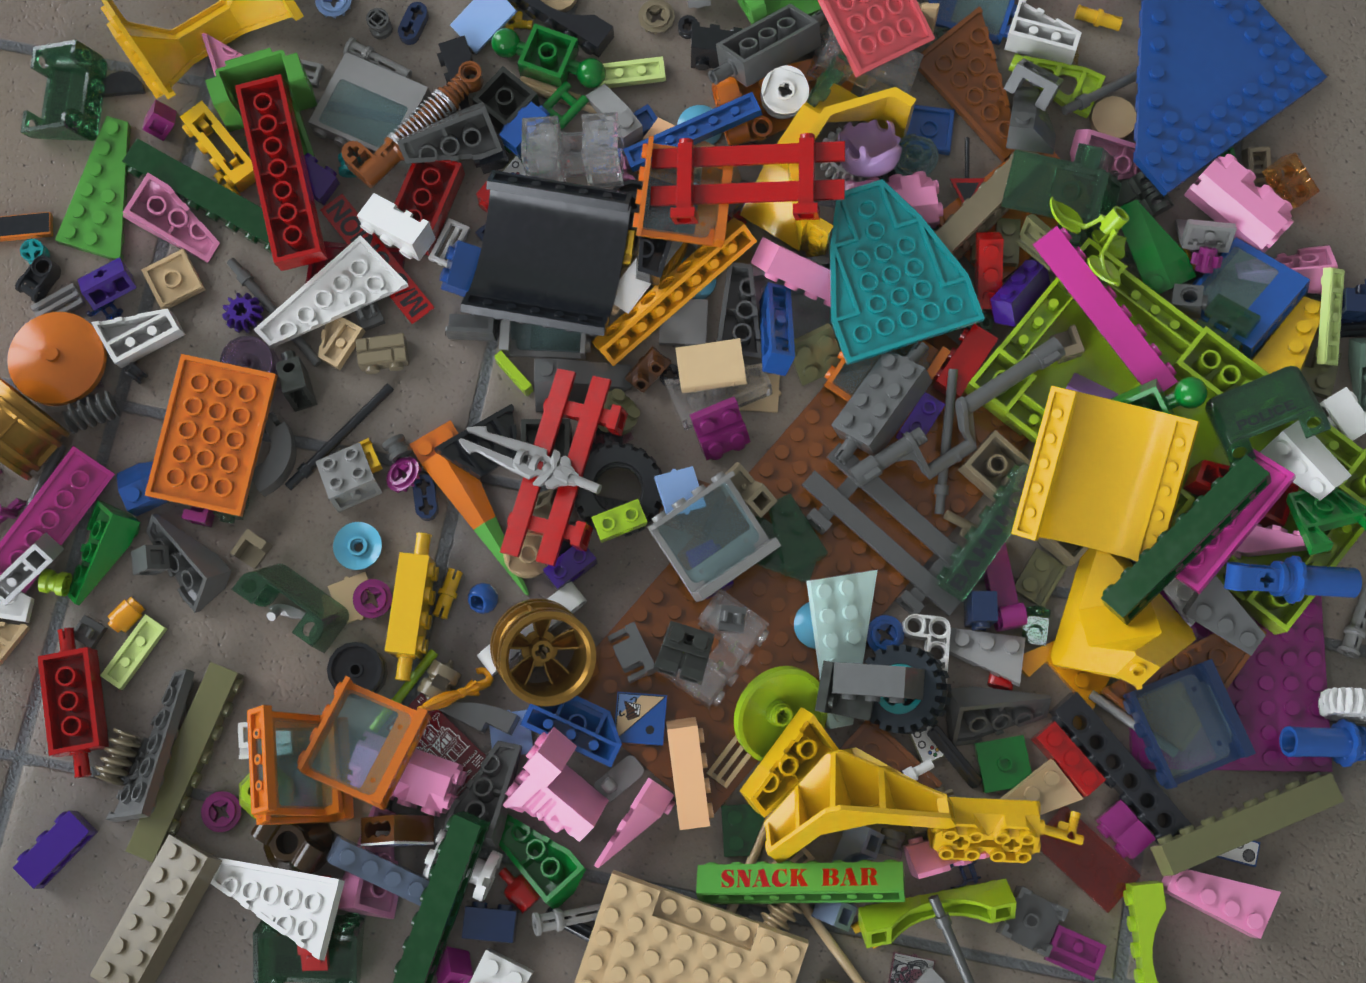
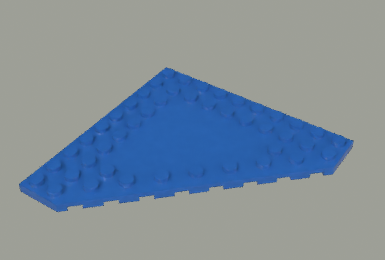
[1133,0,1327,196]

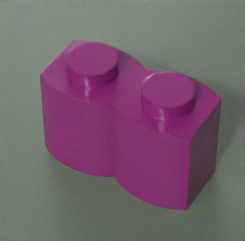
[1095,800,1155,859]

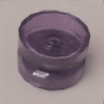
[220,336,280,379]

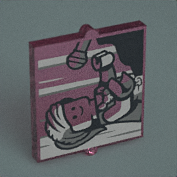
[888,952,935,983]

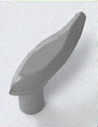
[267,604,315,622]

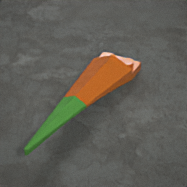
[409,420,529,595]

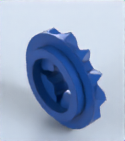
[867,615,904,652]

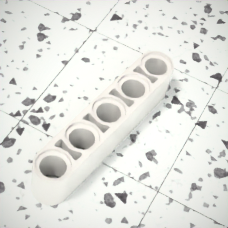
[477,582,587,676]

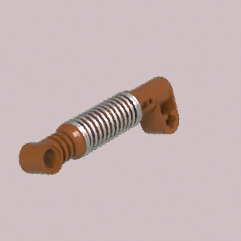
[341,61,484,188]

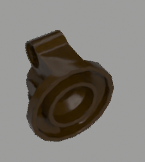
[251,806,334,874]

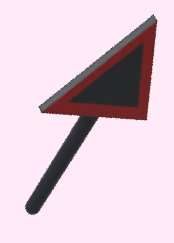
[950,137,985,204]

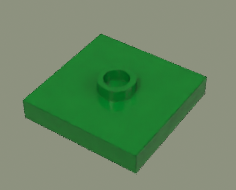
[974,735,1032,793]

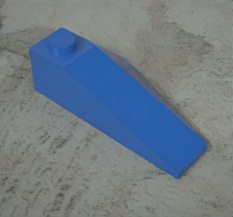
[117,462,169,517]

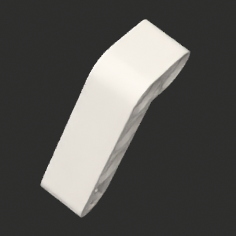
[902,614,951,708]

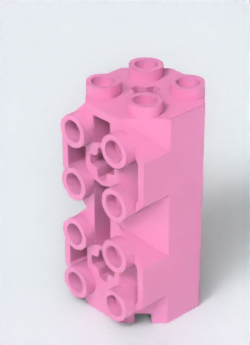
[1184,154,1294,253]
[845,171,943,229]
[348,731,467,817]

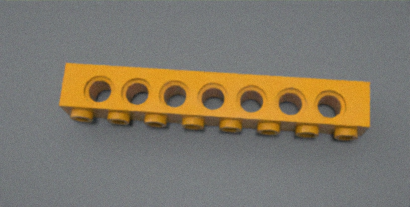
[591,218,757,367]

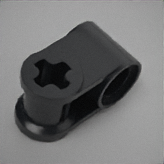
[15,256,61,303]

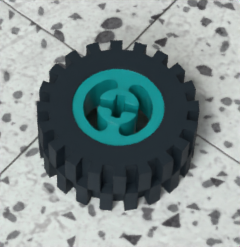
[865,644,951,734]

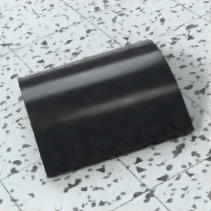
[461,170,633,336]

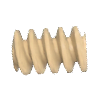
[755,903,803,931]

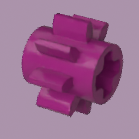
[1190,246,1223,274]

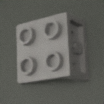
[1175,219,1237,253]
[316,443,382,513]

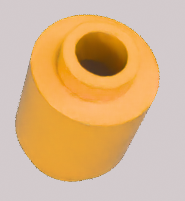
[107,596,146,633]

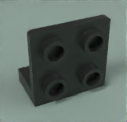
[815,661,874,720]

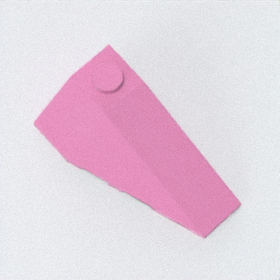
[123,173,220,263]
[594,778,676,868]
[902,836,990,879]

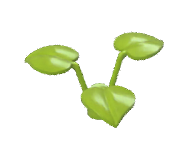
[1050,196,1129,287]

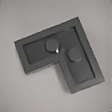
[445,314,497,341]

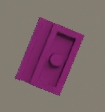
[1044,925,1107,981]

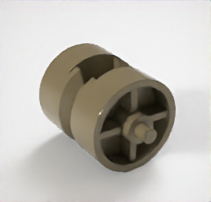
[417,659,462,701]

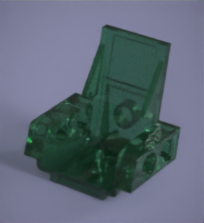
[1001,143,1122,247]

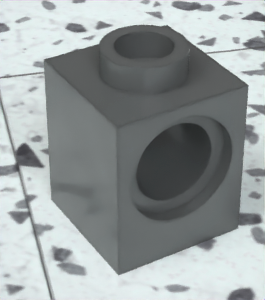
[1172,283,1208,318]
[131,545,170,575]

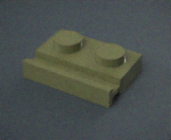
[1016,214,1051,271]
[1015,548,1068,609]

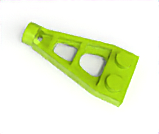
[1008,53,1106,119]

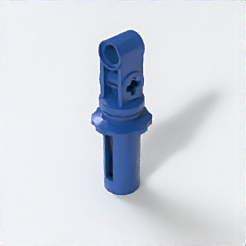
[1224,555,1362,604]
[1279,719,1366,767]

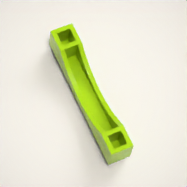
[858,878,1017,948]
[1123,880,1166,983]

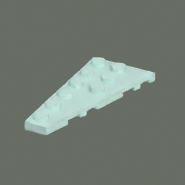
[806,570,878,729]

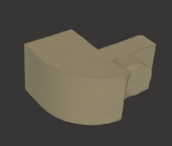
[725,462,778,518]

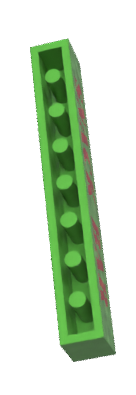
[696,859,905,904]

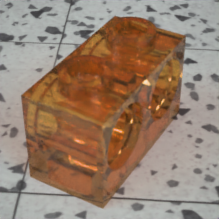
[1262,152,1320,208]

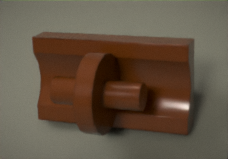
[625,346,671,393]

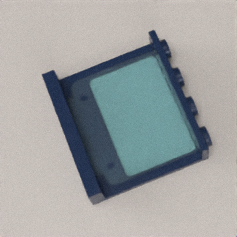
[1123,659,1256,789]

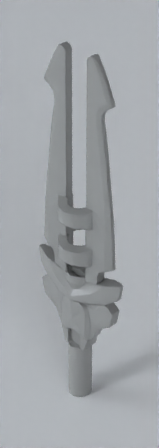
[459,426,602,494]

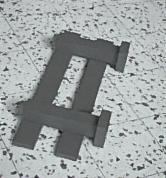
[802,443,986,616]

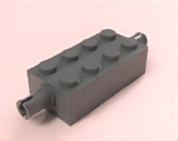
[708,4,828,87]
[831,341,932,465]

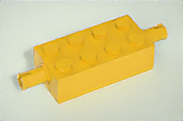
[385,533,439,682]

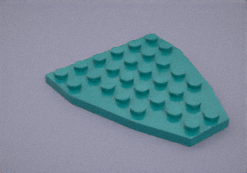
[829,179,985,365]

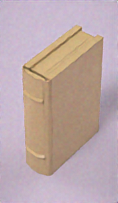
[675,338,747,394]

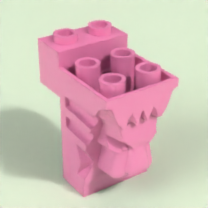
[503,727,609,842]

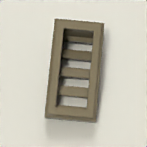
[1242,146,1273,189]

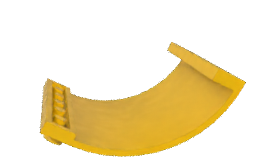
[1011,386,1200,562]

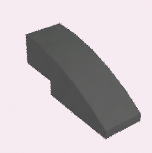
[438,702,520,736]

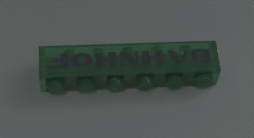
[936,462,1029,602]

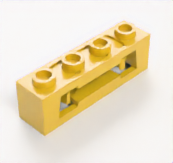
[180,101,256,193]

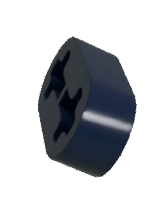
[398,2,429,45]
[412,474,439,521]

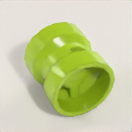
[38,568,72,597]

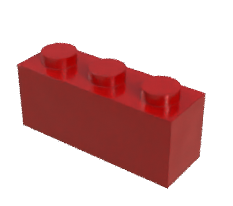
[974,232,1004,309]
[933,324,998,402]
[1030,721,1106,797]

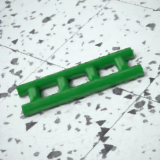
[504,81,589,168]

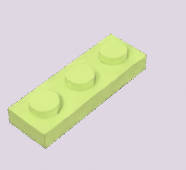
[598,56,666,88]
[100,614,167,690]

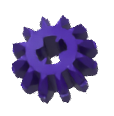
[222,292,264,333]

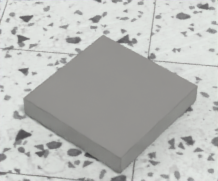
[659,299,708,346]

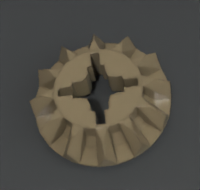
[638,0,675,35]

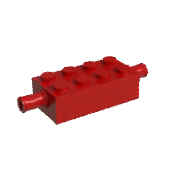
[37,628,109,778]

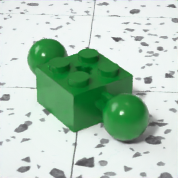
[491,23,606,88]
[1111,377,1208,415]

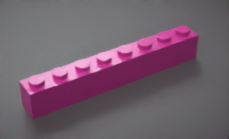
[1032,226,1178,392]

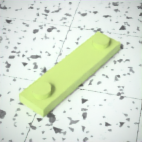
[1316,267,1345,366]

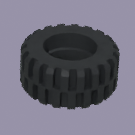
[574,442,662,537]

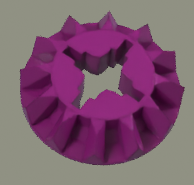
[386,457,422,493]
[353,579,393,619]
[201,791,242,832]

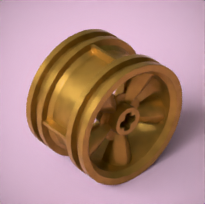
[0,378,71,481]
[490,599,596,706]

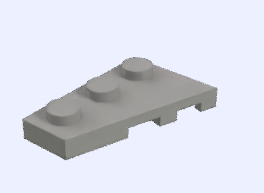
[949,628,1025,687]

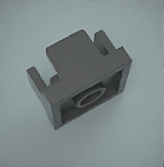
[607,622,657,683]

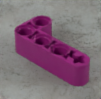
[977,535,1027,632]

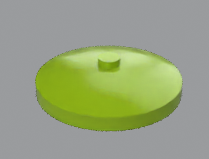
[734,666,827,762]

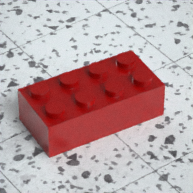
[394,160,465,256]

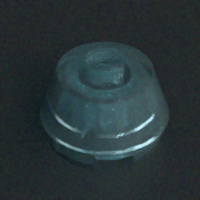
[894,134,939,176]

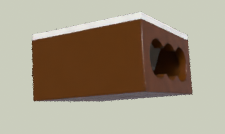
[361,815,434,847]

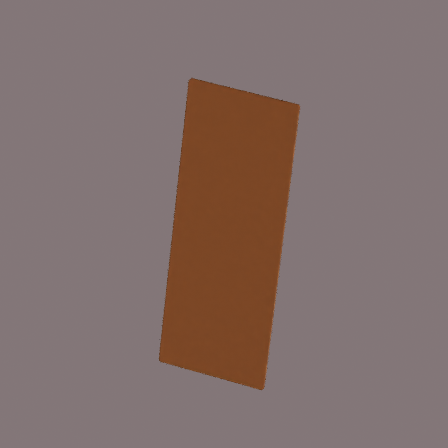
[577,334,1029,819]

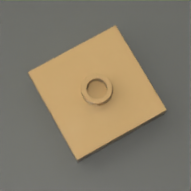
[141,248,206,310]

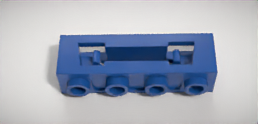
[759,282,795,376]

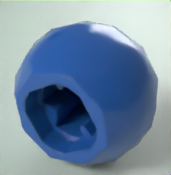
[468,583,498,614]

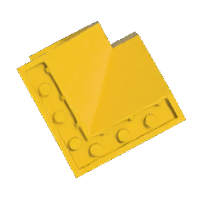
[101,0,304,99]
[740,80,916,257]

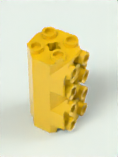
[927,797,1045,863]

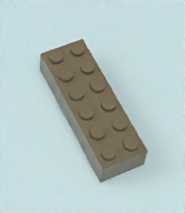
[958,430,1088,566]
[90,834,222,983]

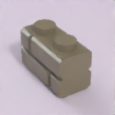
[355,333,409,374]

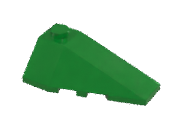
[1120,199,1196,294]

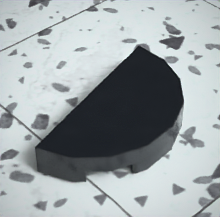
[98,71,146,98]

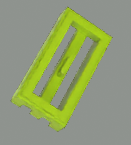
[495,351,534,396]

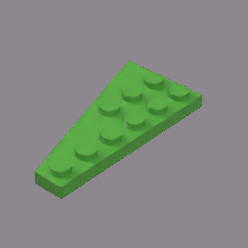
[55,116,131,261]

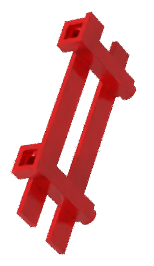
[651,133,845,224]
[500,368,628,567]

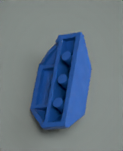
[520,696,622,767]

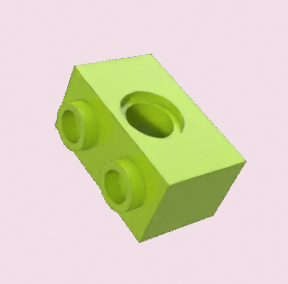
[591,499,647,543]

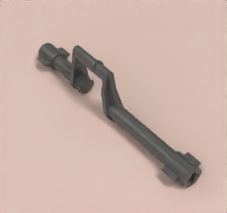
[848,337,1066,488]

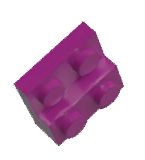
[689,396,751,460]

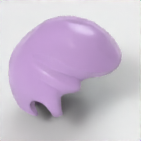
[837,119,902,178]

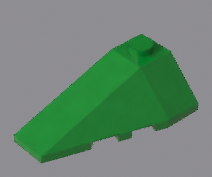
[68,500,140,605]
[499,815,586,909]

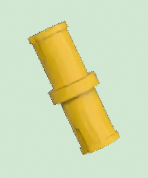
[1074,4,1123,32]
[432,568,463,619]

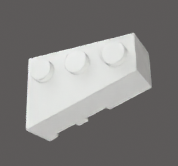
[1004,0,1082,65]
[357,193,436,261]
[91,309,186,368]
[1260,419,1352,500]

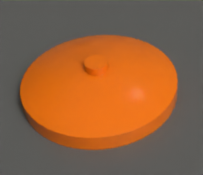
[7,312,107,406]

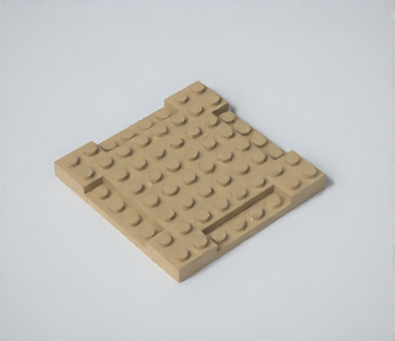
[574,870,809,983]

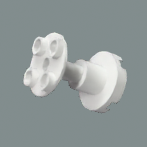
[760,65,809,119]
[422,829,503,902]

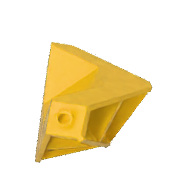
[1051,548,1196,690]
[764,747,956,863]

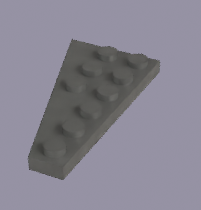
[106,669,195,822]

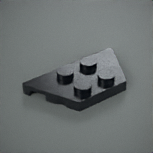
[434,404,517,479]

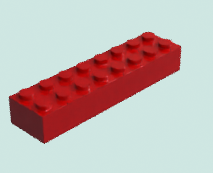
[235,74,328,271]

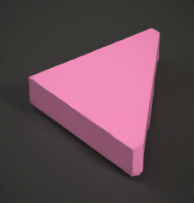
[202,33,244,76]

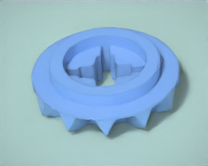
[315,0,352,19]

